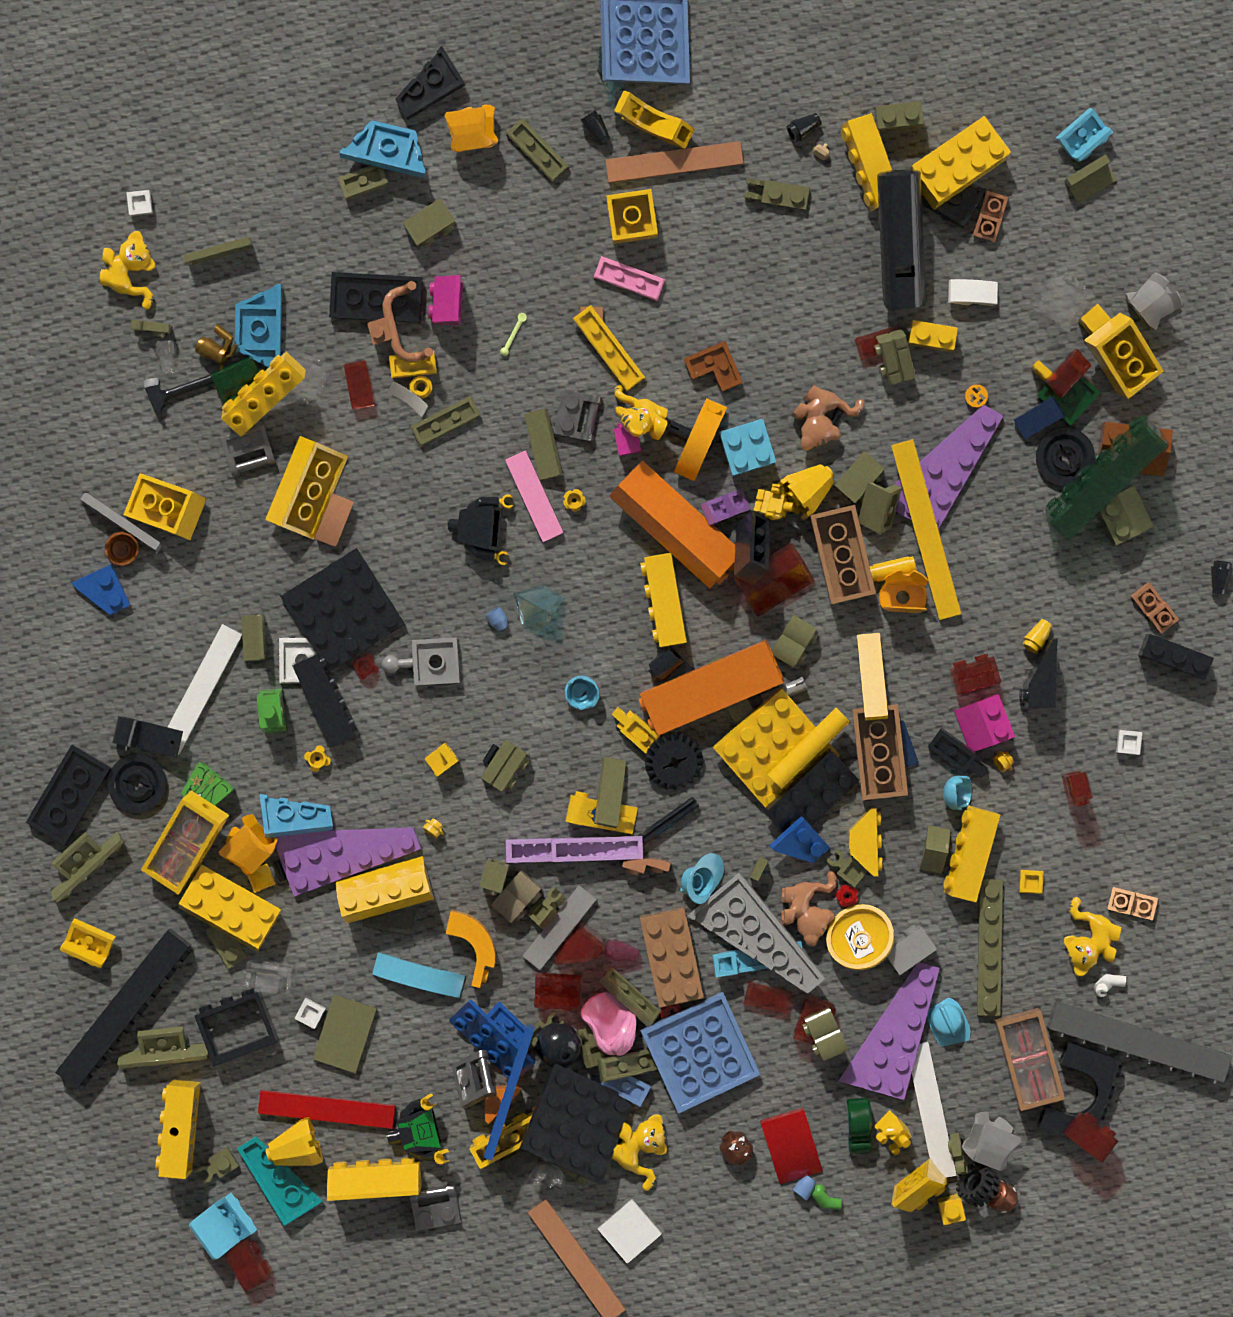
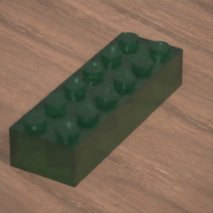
[1045,415,1168,541]

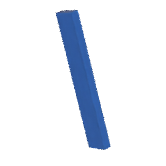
[484,1024,535,1160]

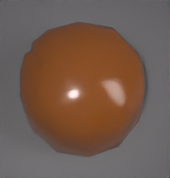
[104,531,139,566]

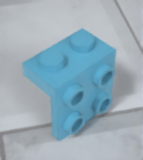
[189,1193,257,1260]

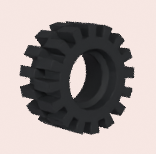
[956,1162,1000,1207]

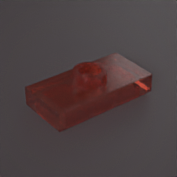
[1045,349,1092,397]
[343,360,375,409]
[743,981,793,1014]

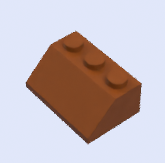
[1096,422,1173,477]

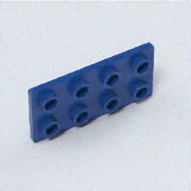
[449,999,535,1079]

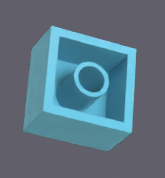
[719,419,776,477]

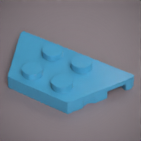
[340,120,425,178]
[235,284,282,367]

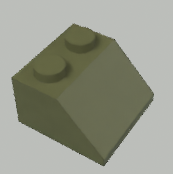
[1093,486,1154,546]

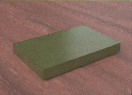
[313,994,377,1073]

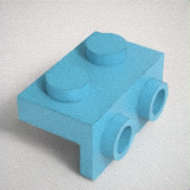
[1056,108,1113,162]

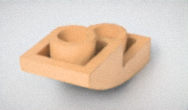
[1108,887,1159,920]

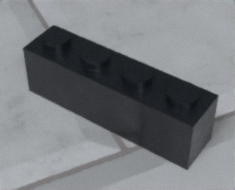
[292,653,358,748]

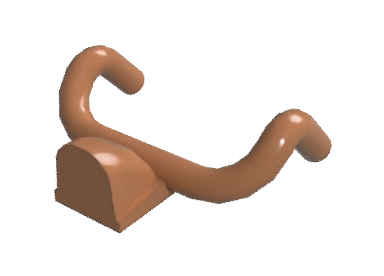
[367,281,433,362]

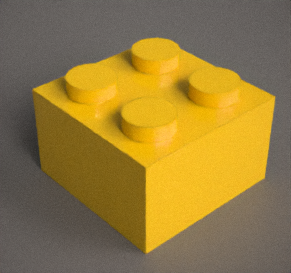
[606,189,658,244]

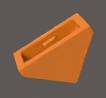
[485,1086,521,1124]

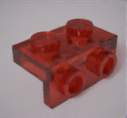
[534,972,581,1011]

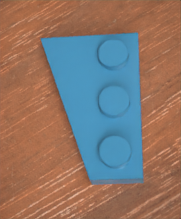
[260,794,333,838]

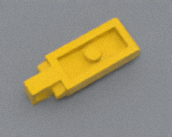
[611,707,661,753]

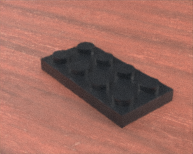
[329,272,423,323]
[26,744,112,846]
[763,748,859,832]

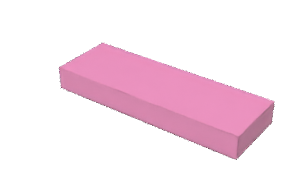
[594,256,665,301]

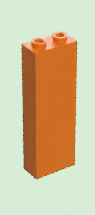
[609,460,735,589]
[639,639,785,735]

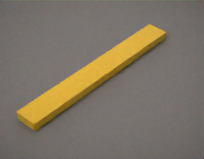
[891,439,961,620]

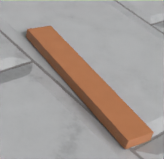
[606,141,743,183]
[528,1198,626,1317]

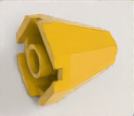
[777,464,834,520]
[266,1117,323,1166]

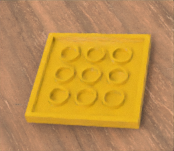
[713,688,840,808]

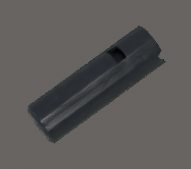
[877,169,926,309]

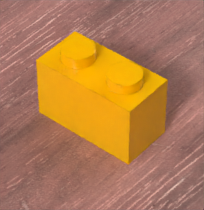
[907,320,958,353]

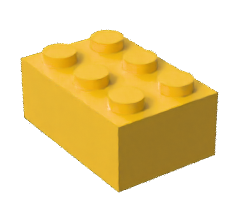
[1084,313,1164,399]

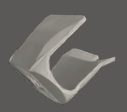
[1125,272,1183,331]
[962,1111,1021,1171]

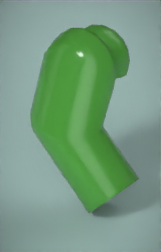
[812,1184,842,1210]

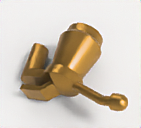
[195,324,238,390]

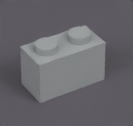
[887,925,937,975]

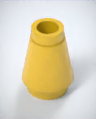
[1022,619,1052,654]

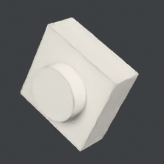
[126,190,153,216]
[1116,730,1142,755]
[295,998,326,1029]

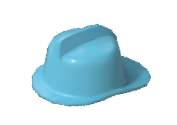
[680,853,724,904]
[927,998,971,1047]

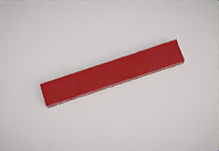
[258,1090,396,1129]

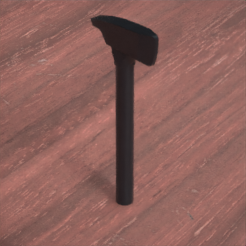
[143,374,214,420]

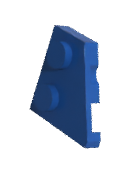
[72,564,131,615]
[769,816,830,863]

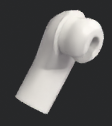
[1094,974,1126,997]

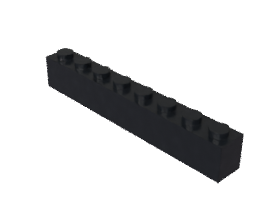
[55,928,191,1089]

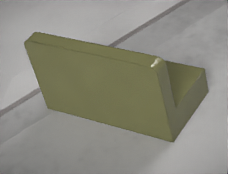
[1064,154,1116,203]
[858,482,902,534]
[241,614,267,661]

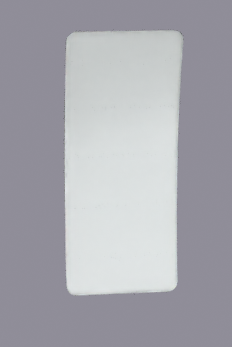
[387,382,428,417]

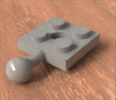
[382,637,460,685]

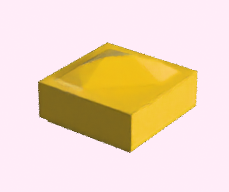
[247,863,276,893]

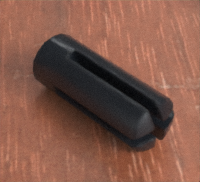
[831,408,843,426]
[482,744,499,764]
[273,861,287,882]

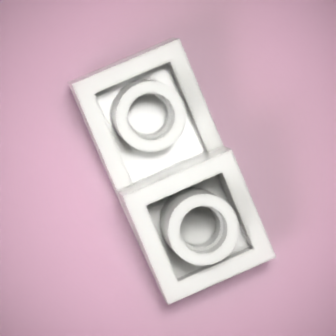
[948,279,998,306]

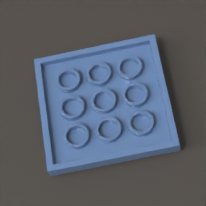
[600,0,690,85]
[640,992,760,1114]

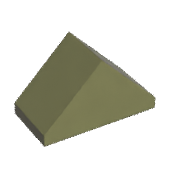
[919,825,950,874]

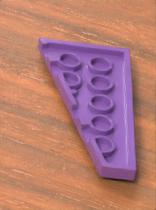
[895,405,1003,529]
[276,827,422,896]
[839,962,940,1100]

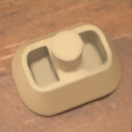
[813,143,830,160]

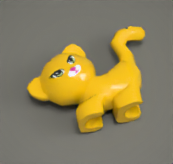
[99,231,156,310]
[614,385,668,440]
[1064,897,1122,976]
[612,1114,667,1191]

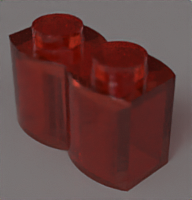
[1061,770,1093,806]
[1064,1112,1119,1163]
[224,1237,272,1292]

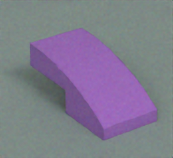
[701,489,750,525]

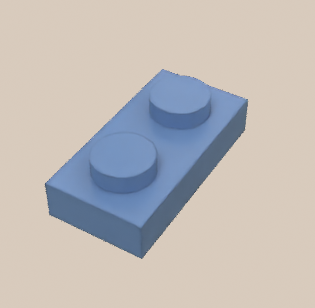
[601,1076,651,1107]

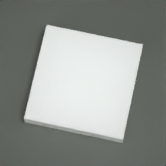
[279,638,316,683]
[598,1199,662,1263]

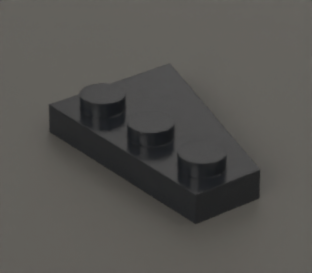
[395,46,466,120]
[922,186,986,229]

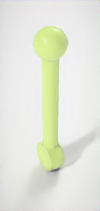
[500,313,527,356]

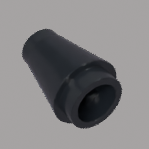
[581,110,611,146]
[786,113,822,142]
[1211,560,1233,594]

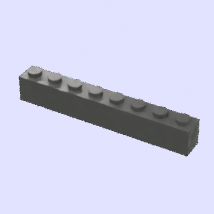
[1047,1001,1232,1084]

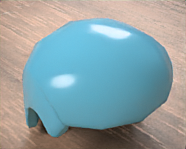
[564,676,600,710]
[943,776,972,810]

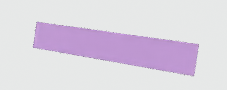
[506,836,643,863]

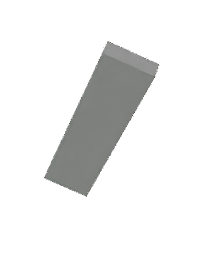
[80,493,161,554]
[522,885,597,970]

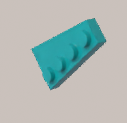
[237,1136,323,1226]

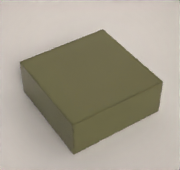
[749,856,768,881]

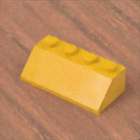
[265,436,348,540]
[336,856,434,924]
[327,1157,422,1201]

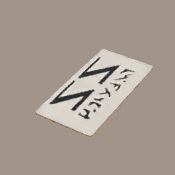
[845,921,874,958]

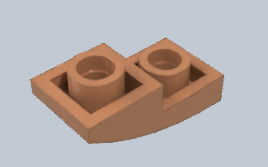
[973,190,1009,242]
[315,493,353,547]
[1130,582,1179,634]
[622,858,671,876]

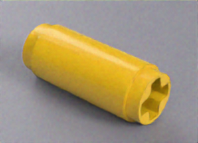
[870,556,917,582]

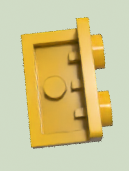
[60,918,116,968]

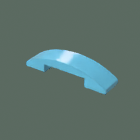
[712,941,802,977]
[372,952,465,998]

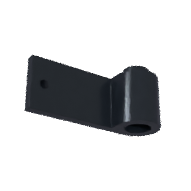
[648,646,693,681]
[112,716,183,757]

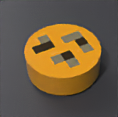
[965,385,988,408]

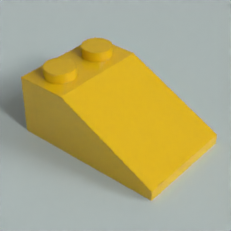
[123,473,207,540]
[891,1158,947,1212]

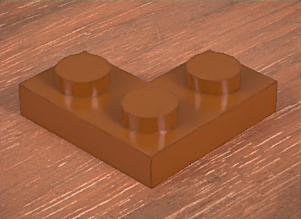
[684,341,743,392]

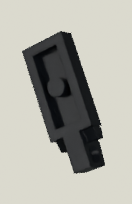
[927,727,988,778]

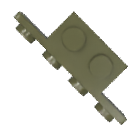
[51,832,123,903]
[118,1026,209,1069]

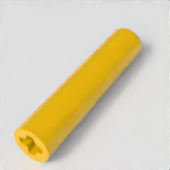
[768,708,850,789]

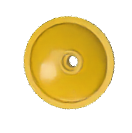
[826,904,894,970]

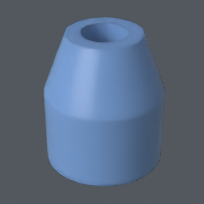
[485,606,508,631]
[792,1176,816,1201]

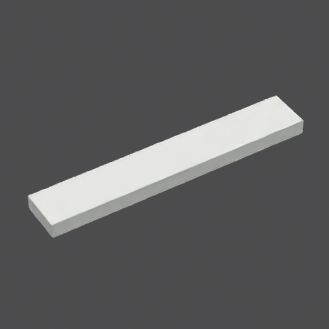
[168,624,242,755]
[912,1042,956,1178]

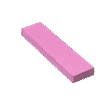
[505,450,563,542]

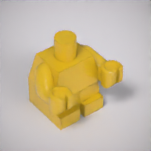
[754,484,795,520]
[874,1110,912,1155]

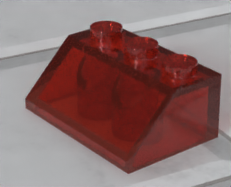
[733,542,815,617]
[553,920,604,965]

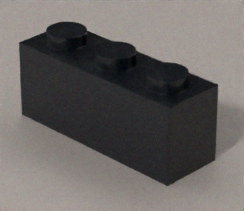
[734,510,771,585]
[1138,634,1214,679]

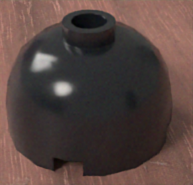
[535,1022,581,1068]

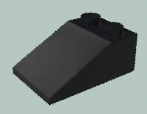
[1019,639,1058,708]

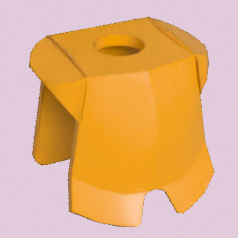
[445,105,498,152]
[879,569,929,613]
[219,814,278,875]

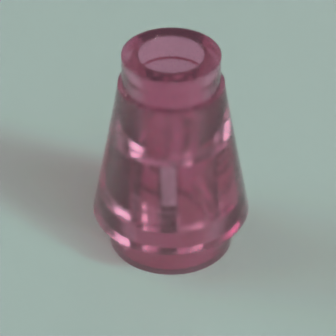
[604,938,639,962]

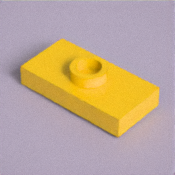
[389,351,437,379]

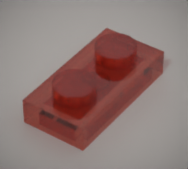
[854,325,899,361]

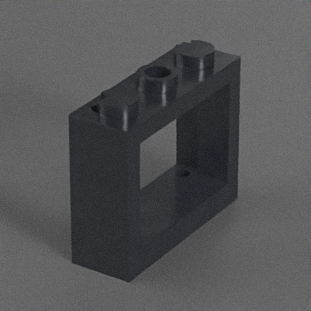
[194,988,279,1067]

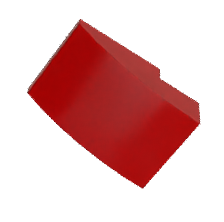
[760,1107,823,1184]

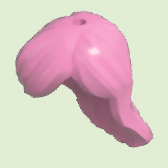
[580,991,636,1056]

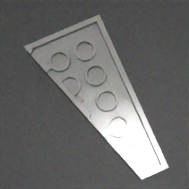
[687,873,826,993]

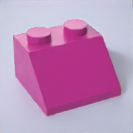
[428,275,463,326]
[954,694,1015,751]

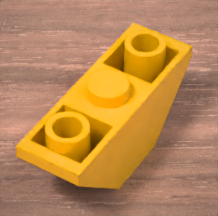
[848,807,882,876]

